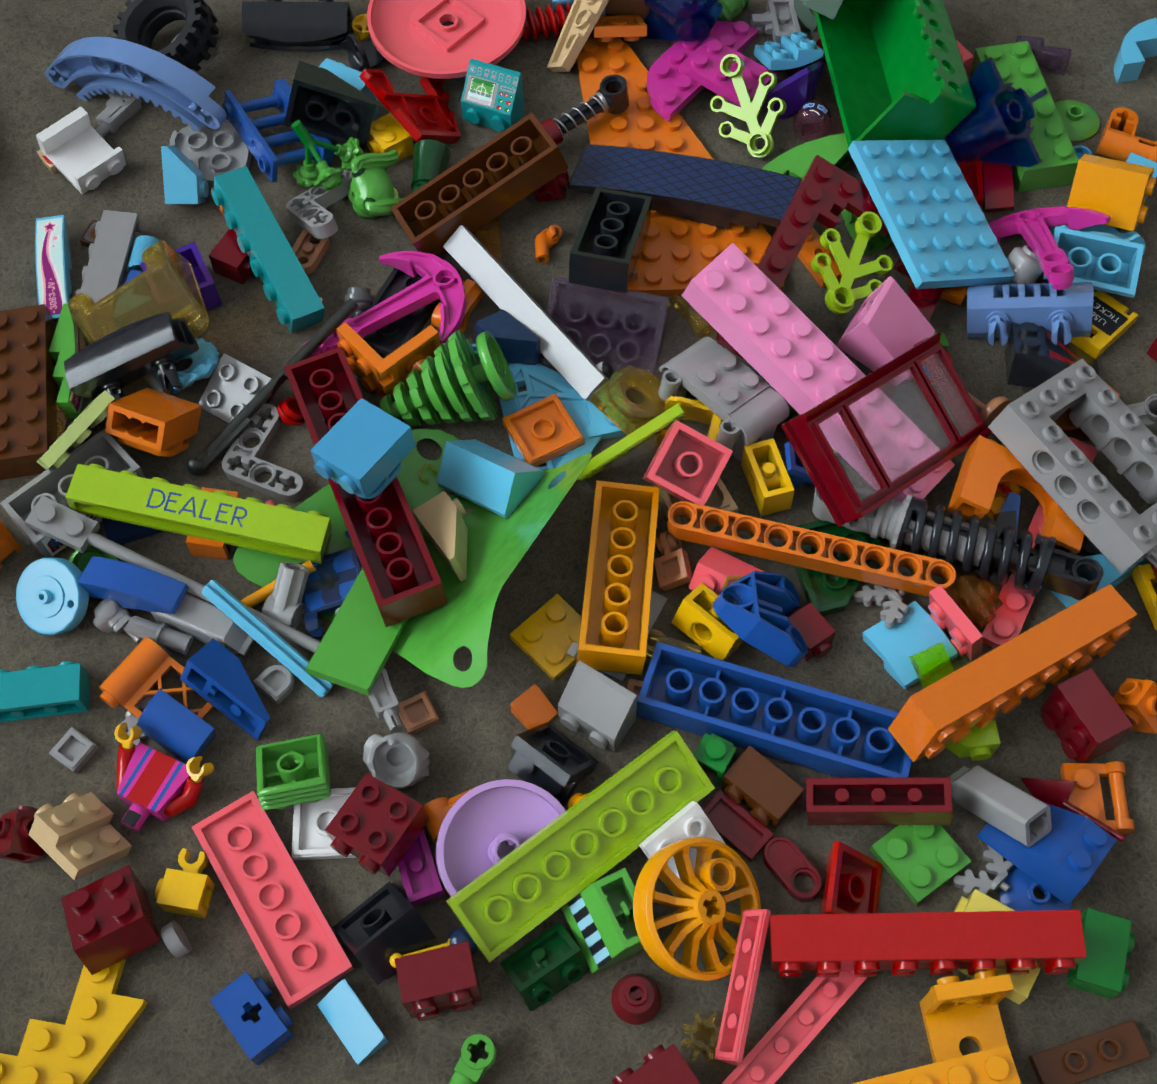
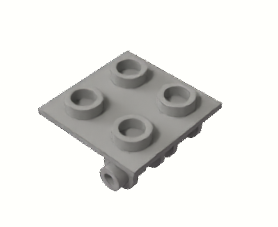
[198,353,274,423]

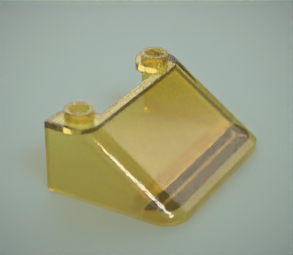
[67,239,209,344]

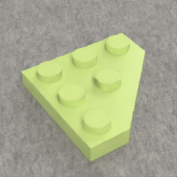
[37,390,115,470]

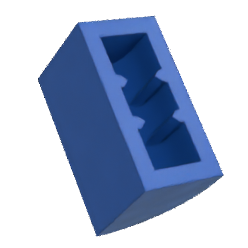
[137,689,216,764]

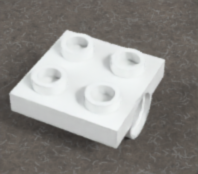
[639,801,725,897]

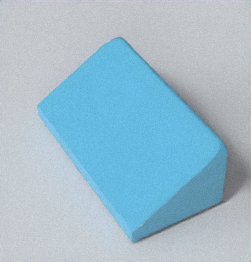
[317,978,389,1066]

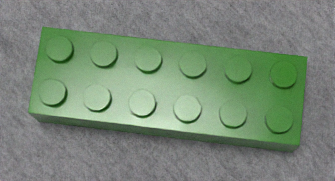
[970,41,1079,193]

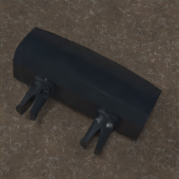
[242,0,354,51]
[64,312,199,402]

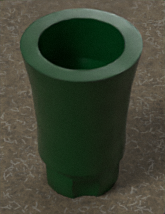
[411,139,451,193]

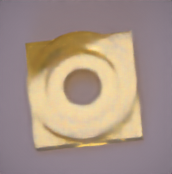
[589,365,666,435]

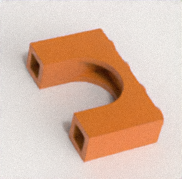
[947,435,1085,555]

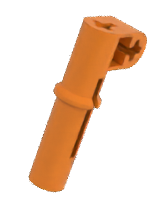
[1096,107,1157,162]

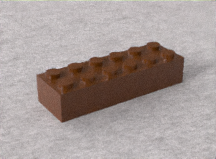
[390,112,569,256]
[0,304,58,480]

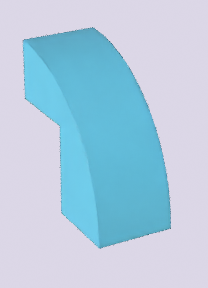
[1114,18,1157,83]

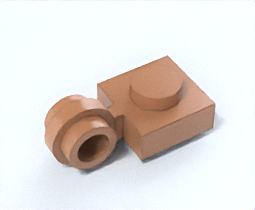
[654,530,693,592]

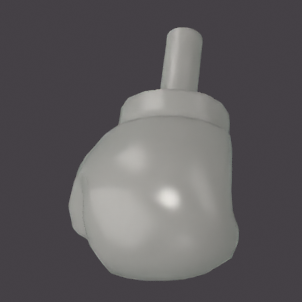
[93,599,142,643]

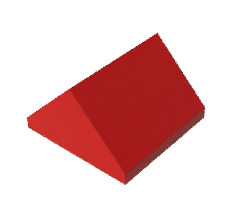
[821,841,883,914]

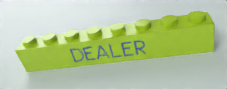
[65,464,331,564]

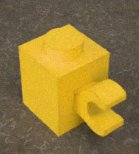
[155,848,215,919]

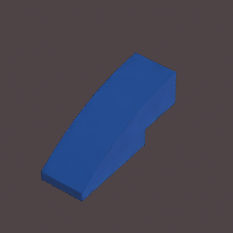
[77,556,189,614]

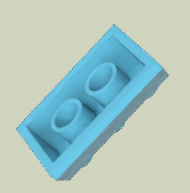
[1043,226,1144,298]

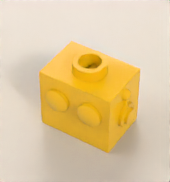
[367,113,414,162]

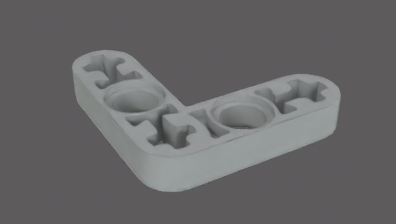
[286,170,353,239]
[222,404,305,503]

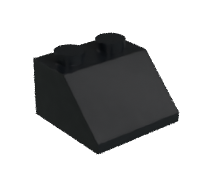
[333,881,436,985]

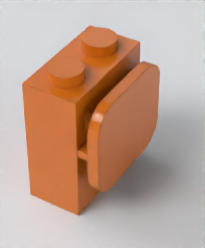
[105,388,202,457]

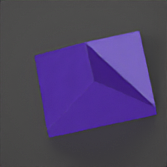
[764,60,823,119]

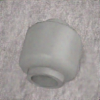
[1005,245,1043,284]

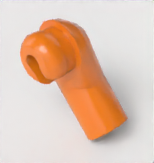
[535,224,563,264]

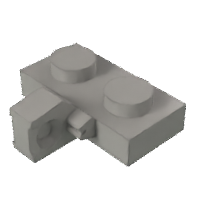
[749,0,801,44]

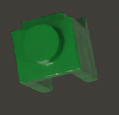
[693,733,737,786]

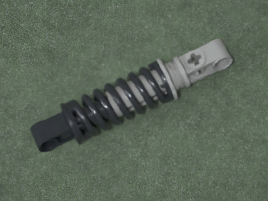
[812,487,1103,600]

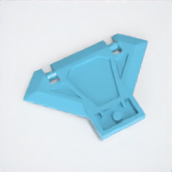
[499,362,632,489]

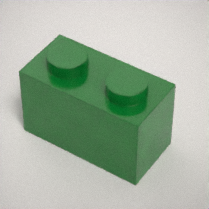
[1067,908,1135,999]

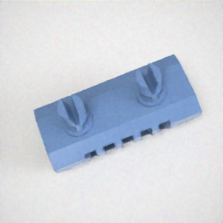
[967,282,1094,346]

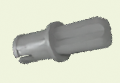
[126,616,194,656]

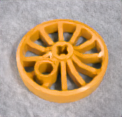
[633,837,761,981]

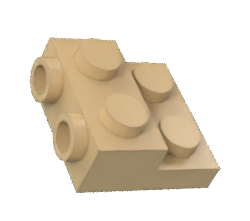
[28,792,132,880]

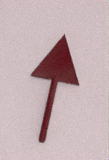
[1020,777,1125,842]

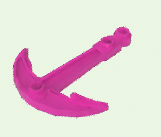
[988,206,1110,290]
[304,251,467,358]

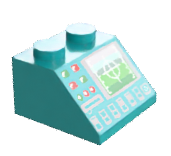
[461,58,525,132]

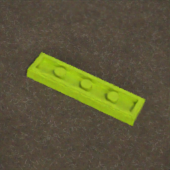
[577,403,686,482]

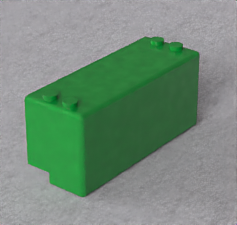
[813,0,976,147]

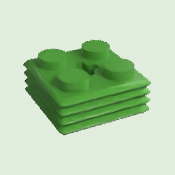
[256,734,331,810]

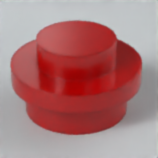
[277,398,304,426]

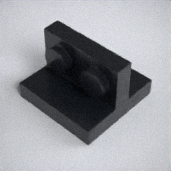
[507,722,599,806]

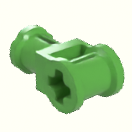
[449,1034,497,1084]

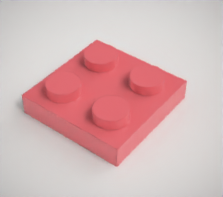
[928,585,983,661]

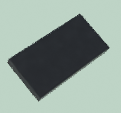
[363,268,440,358]

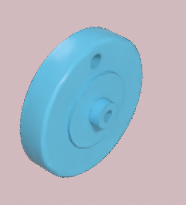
[16,557,89,635]

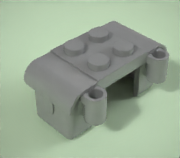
[658,337,790,461]

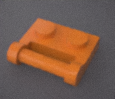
[1060,761,1135,834]

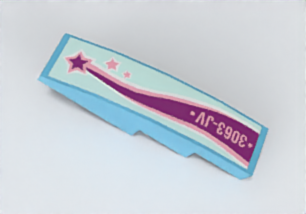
[35,215,72,321]

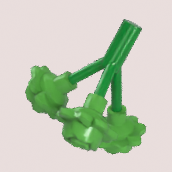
[291,120,364,191]

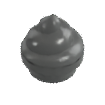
[344,287,374,316]

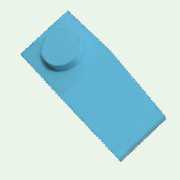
[161,145,209,204]

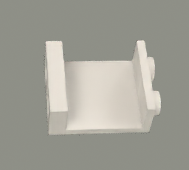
[36,107,127,194]

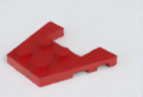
[359,68,461,144]

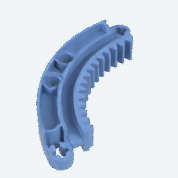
[45,36,227,131]

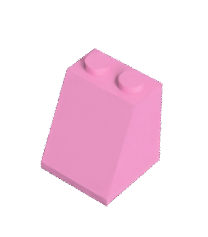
[836,276,935,387]

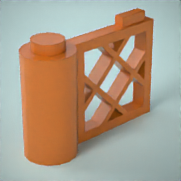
[99,637,214,720]

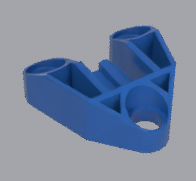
[713,571,808,667]

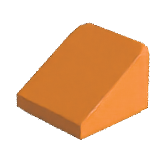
[510,684,558,730]

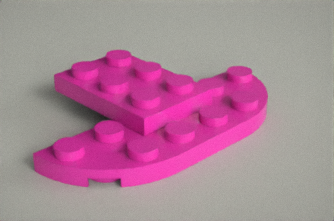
[646,21,776,121]

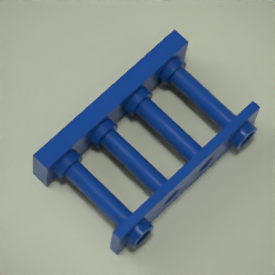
[222,78,333,183]

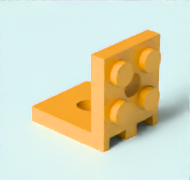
[919,970,1014,1063]

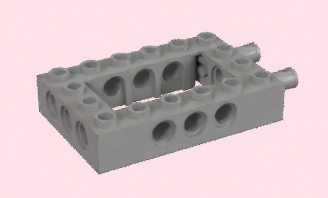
[988,359,1157,574]

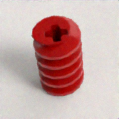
[522,2,570,42]

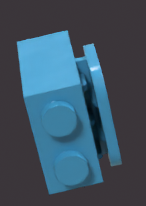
[310,398,416,499]

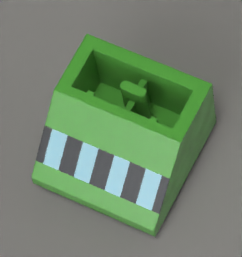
[561,868,644,975]

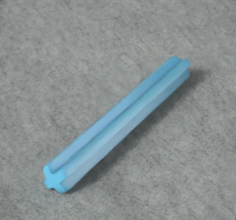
[202,580,334,697]

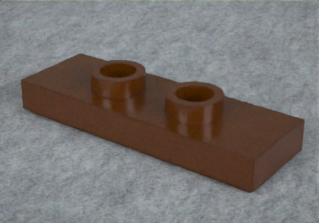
[1028,1020,1151,1084]

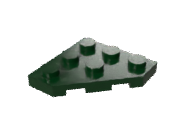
[794,519,882,616]

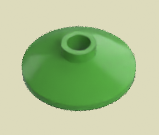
[1054,100,1100,142]

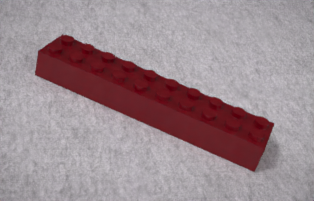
[284,347,448,627]

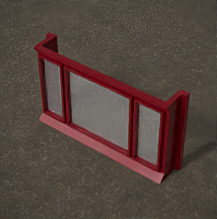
[781,331,992,527]

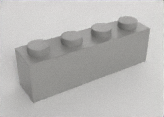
[75,210,143,321]

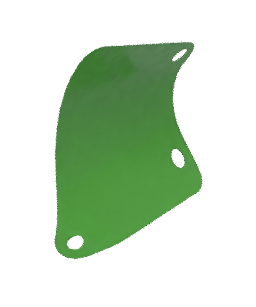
[233,428,592,688]

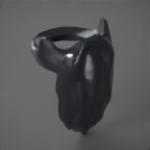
[340,33,386,72]

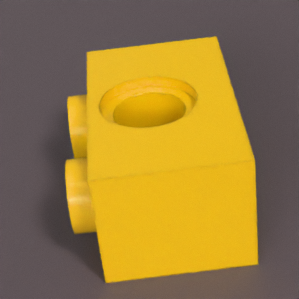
[741,438,795,517]
[671,583,743,661]

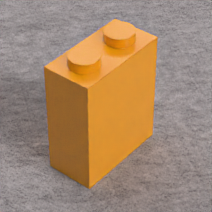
[1067,154,1157,232]

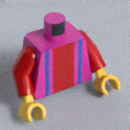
[114,722,214,832]

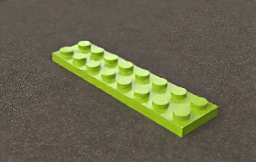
[446,731,715,963]

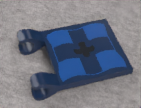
[299,546,361,639]

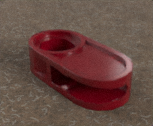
[763,837,822,902]

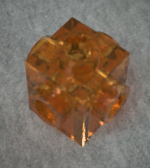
[947,574,1003,627]

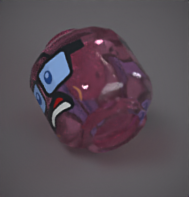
[793,101,831,142]

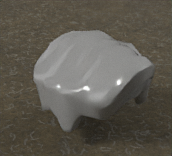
[363,733,430,789]

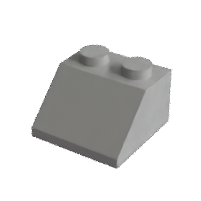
[558,660,637,751]

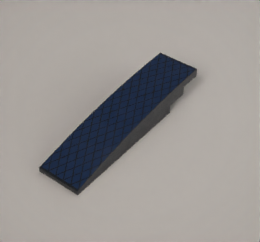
[568,144,802,230]

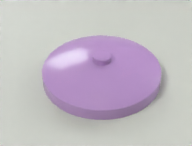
[436,779,566,897]

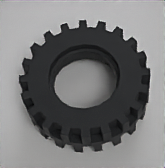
[113,0,219,72]

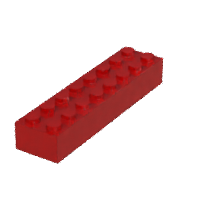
[769,910,1086,978]

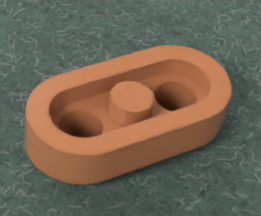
[292,230,330,275]

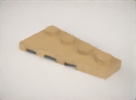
[547,0,609,73]

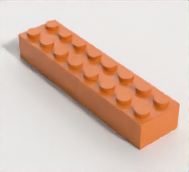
[888,584,1138,762]

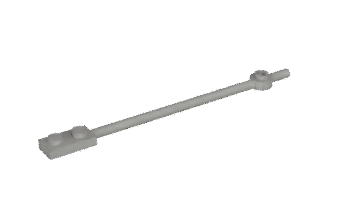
[24,495,321,653]

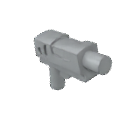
[95,92,142,138]

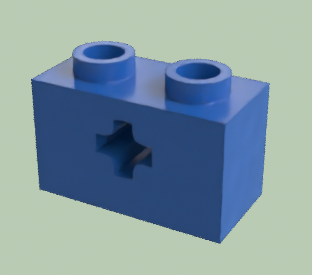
[210,971,294,1065]

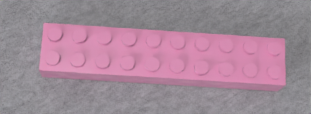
[681,243,955,502]

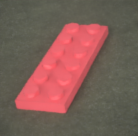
[192,791,354,1010]

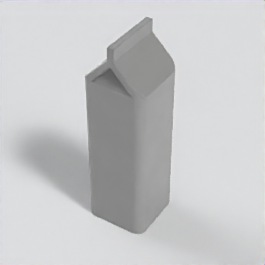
[151,594,254,656]
[949,765,1052,847]

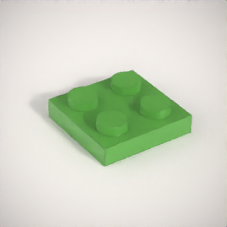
[869,825,972,905]

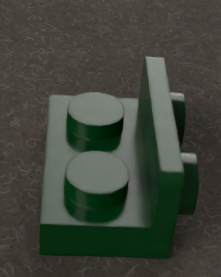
[500,922,590,1011]

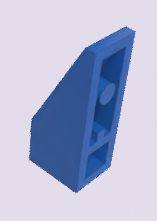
[180,638,270,740]

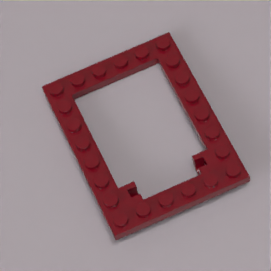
[717,155,944,401]

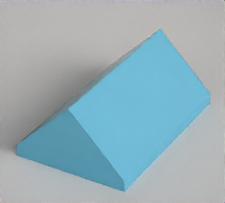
[437,439,545,519]

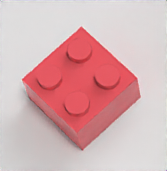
[642,420,733,505]

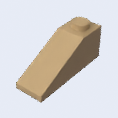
[412,491,468,582]

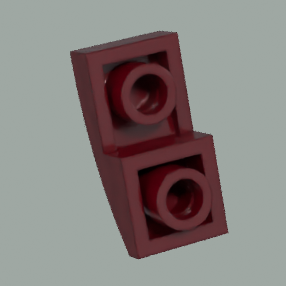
[982,158,1014,212]

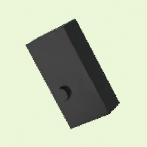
[568,187,652,293]

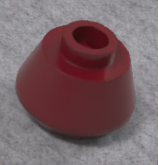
[611,973,661,1025]

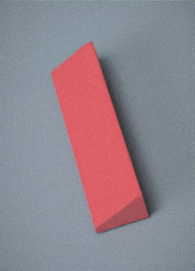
[715,909,771,1065]

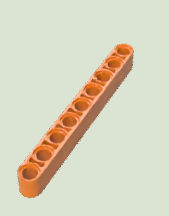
[667,501,956,597]

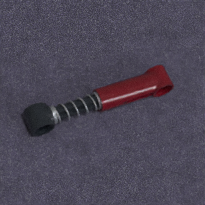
[541,74,629,145]

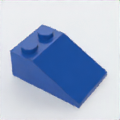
[977,802,1117,906]

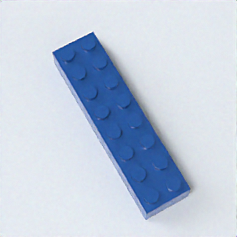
[637,642,912,778]

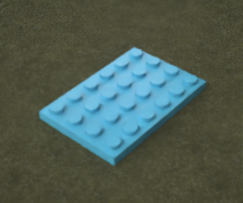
[848,140,1015,289]

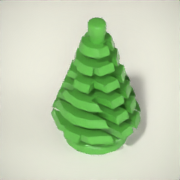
[380,330,517,426]

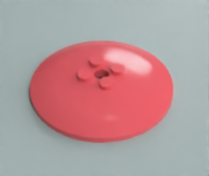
[367,0,526,79]

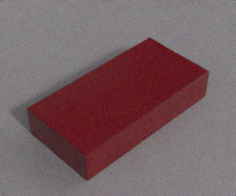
[702,789,774,863]

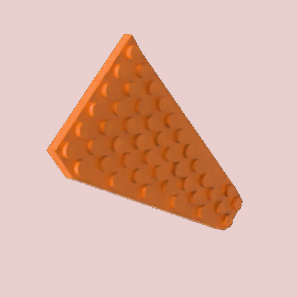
[577,38,784,297]

